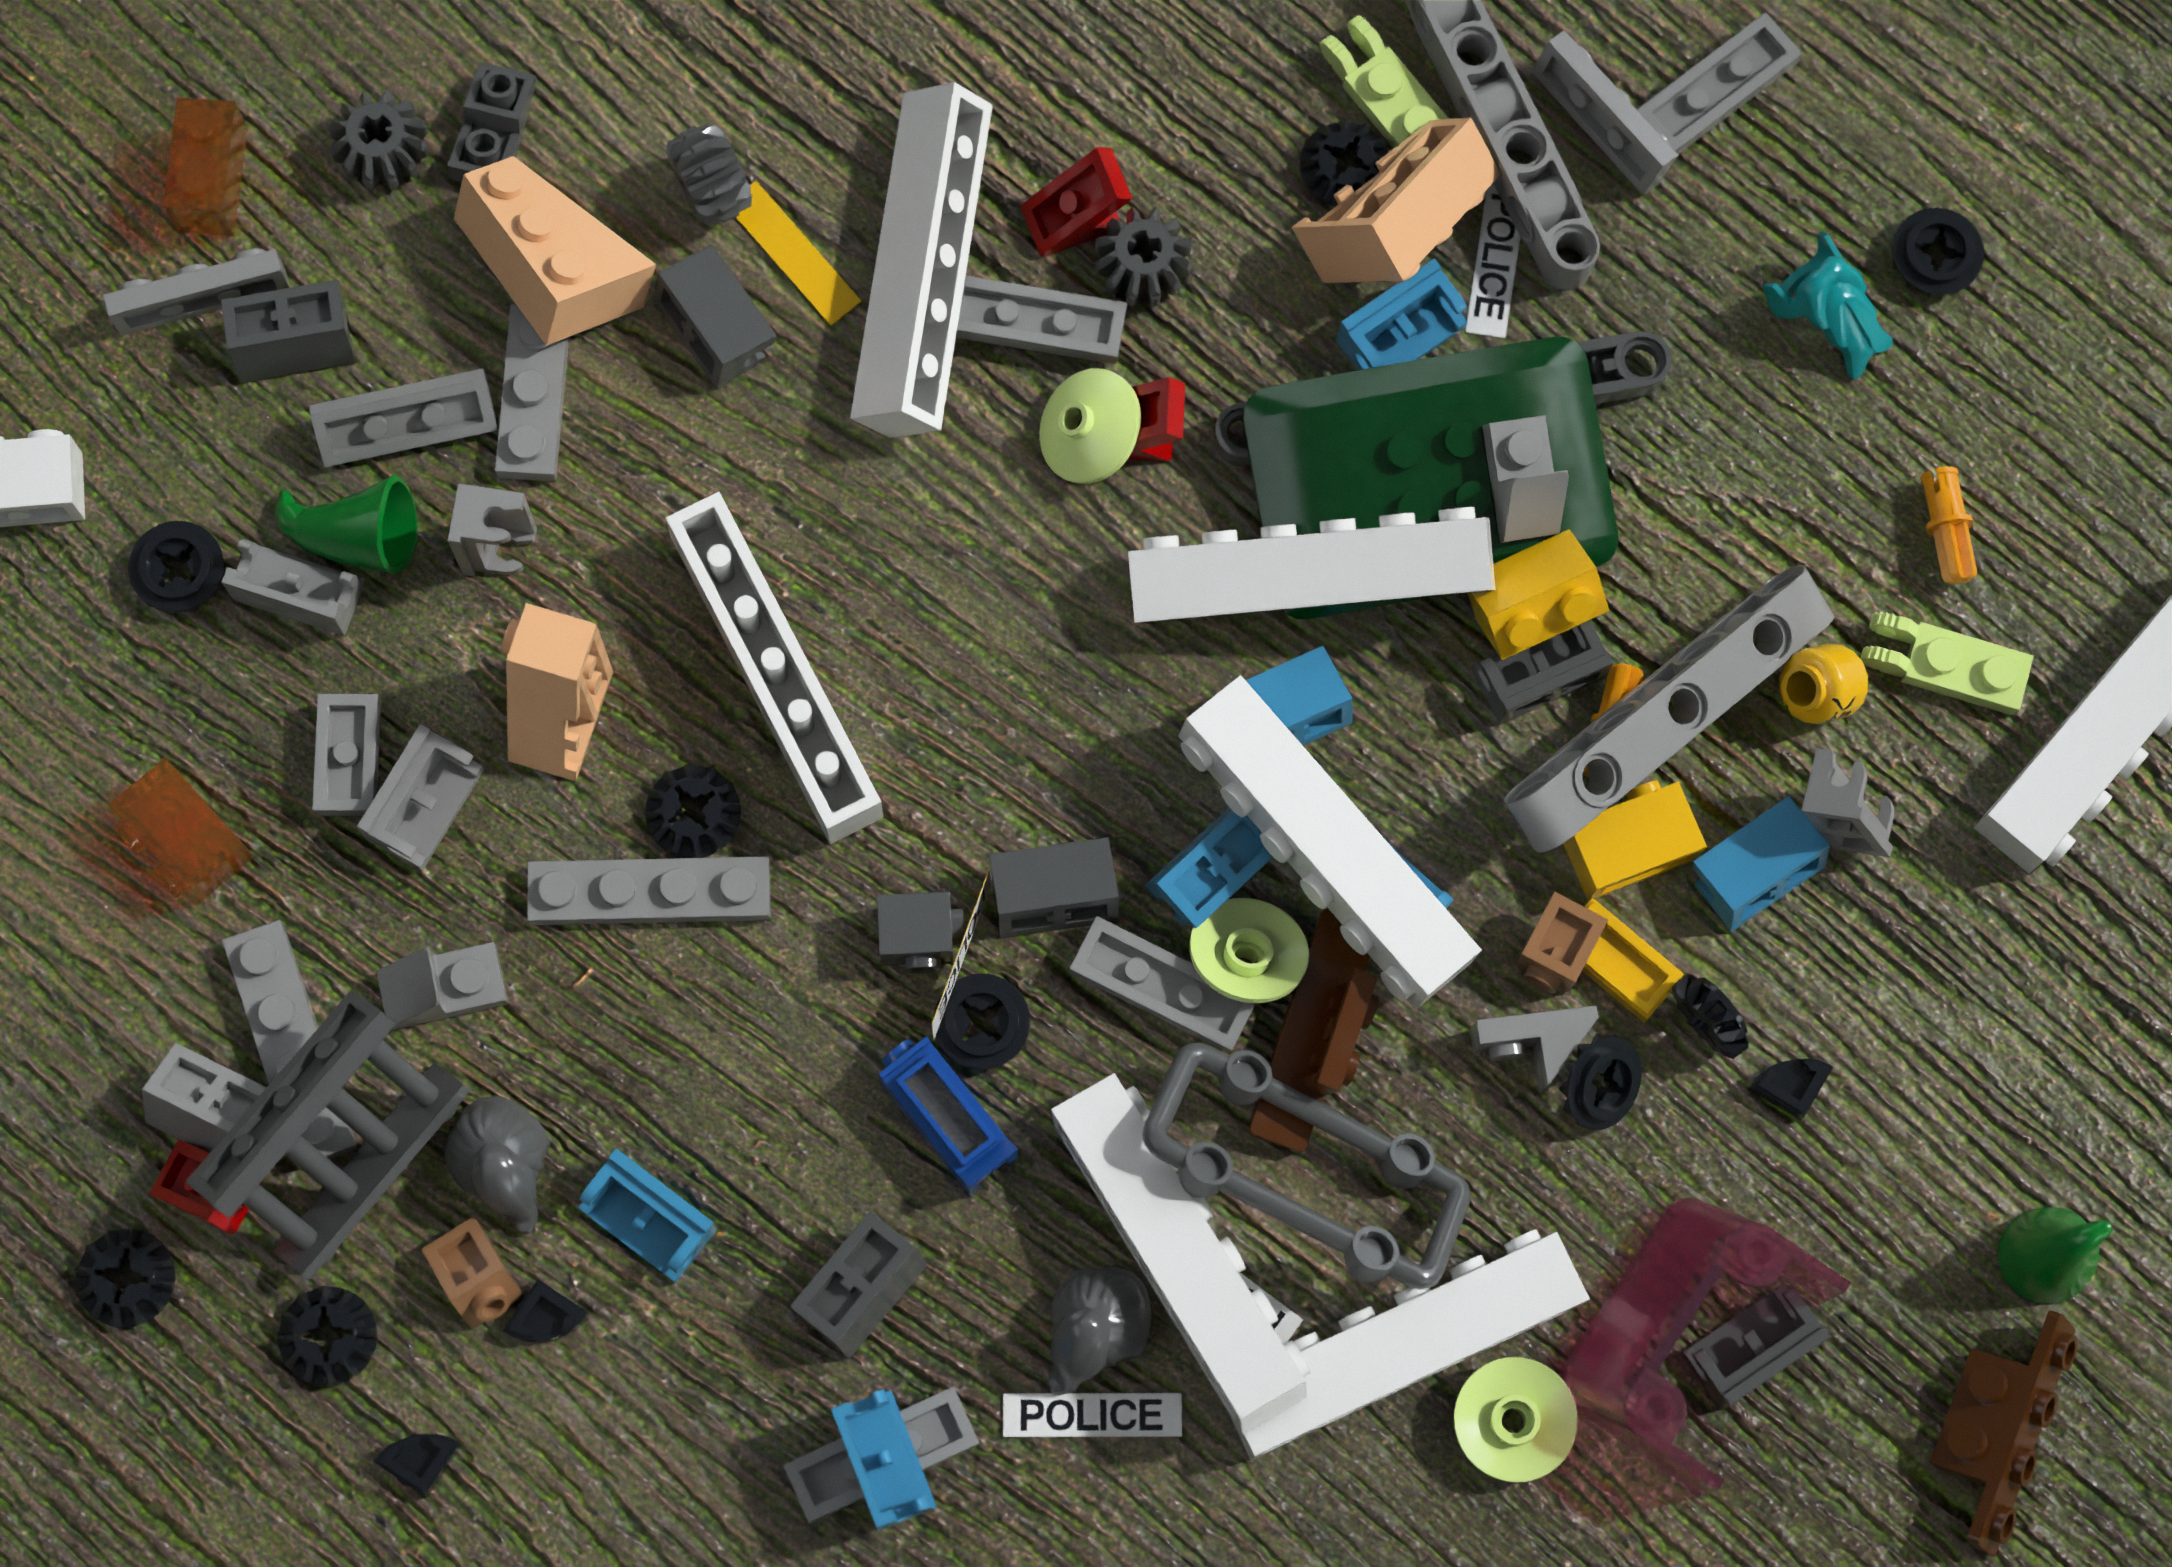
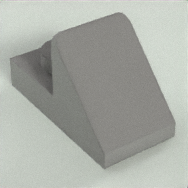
[1482,415,1569,543]
[376,942,508,1031]
[1469,1005,1598,1093]

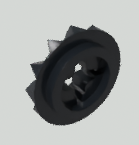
[1299,117,1388,207]
[1890,208,1984,298]
[128,521,225,616]
[644,763,741,858]
[1672,973,1749,1059]
[933,974,1030,1070]
[1558,1033,1642,1130]
[74,1228,176,1328]
[276,1286,378,1386]

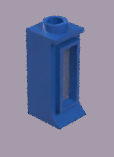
[878,1036,1018,1196]

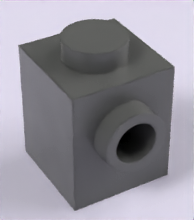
[877,892,964,974]

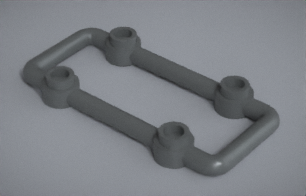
[1142,1043,1471,1289]

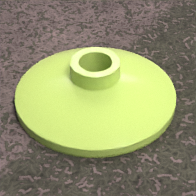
[1039,368,1141,484]
[1189,898,1309,1003]
[1453,1357,1578,1483]

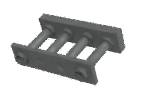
[186,989,471,1282]

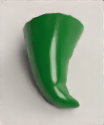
[274,474,418,575]
[1997,1207,2112,1304]

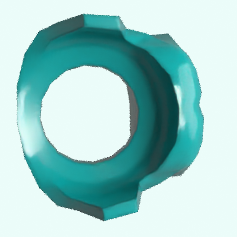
[1762,231,1893,379]

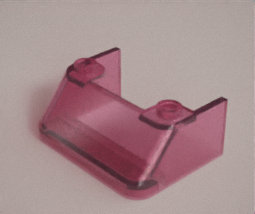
[1558,1198,1851,1496]

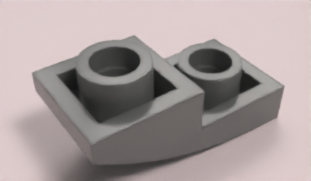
[447,62,536,182]

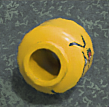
[1779,644,1868,724]

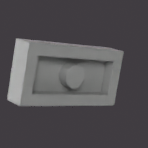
[312,694,381,816]

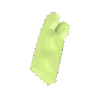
[1319,15,1449,149]
[1860,612,2034,715]

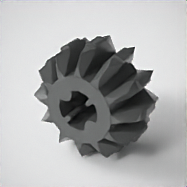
[329,89,429,192]
[666,122,752,226]
[1095,206,1192,307]

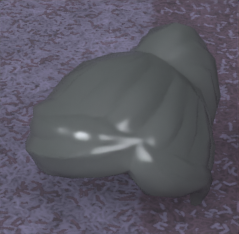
[444,1095,550,1234]
[1048,1264,1152,1396]

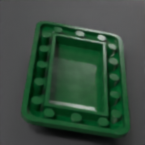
[1242,337,1618,619]

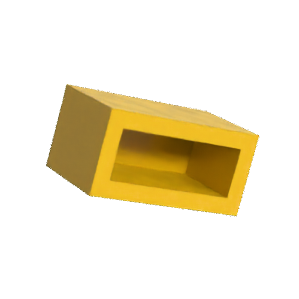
[1467,529,1610,660]
[1563,780,1707,901]

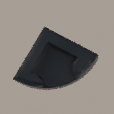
[1748,1059,1833,1120]
[503,1279,591,1343]
[373,1434,463,1497]

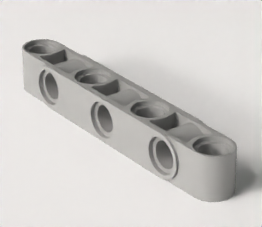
[1404,0,1600,291]
[1504,565,1834,853]

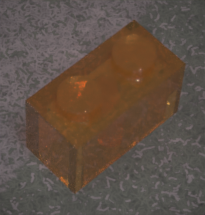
[163,97,248,237]
[109,757,254,905]

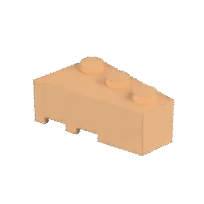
[1292,118,1501,284]
[454,156,656,346]
[502,603,613,782]

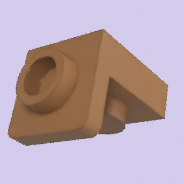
[1515,891,1608,993]
[421,1216,523,1328]

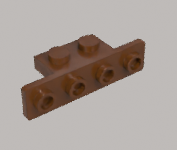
[1247,908,1379,1153]
[1930,1310,2078,1558]

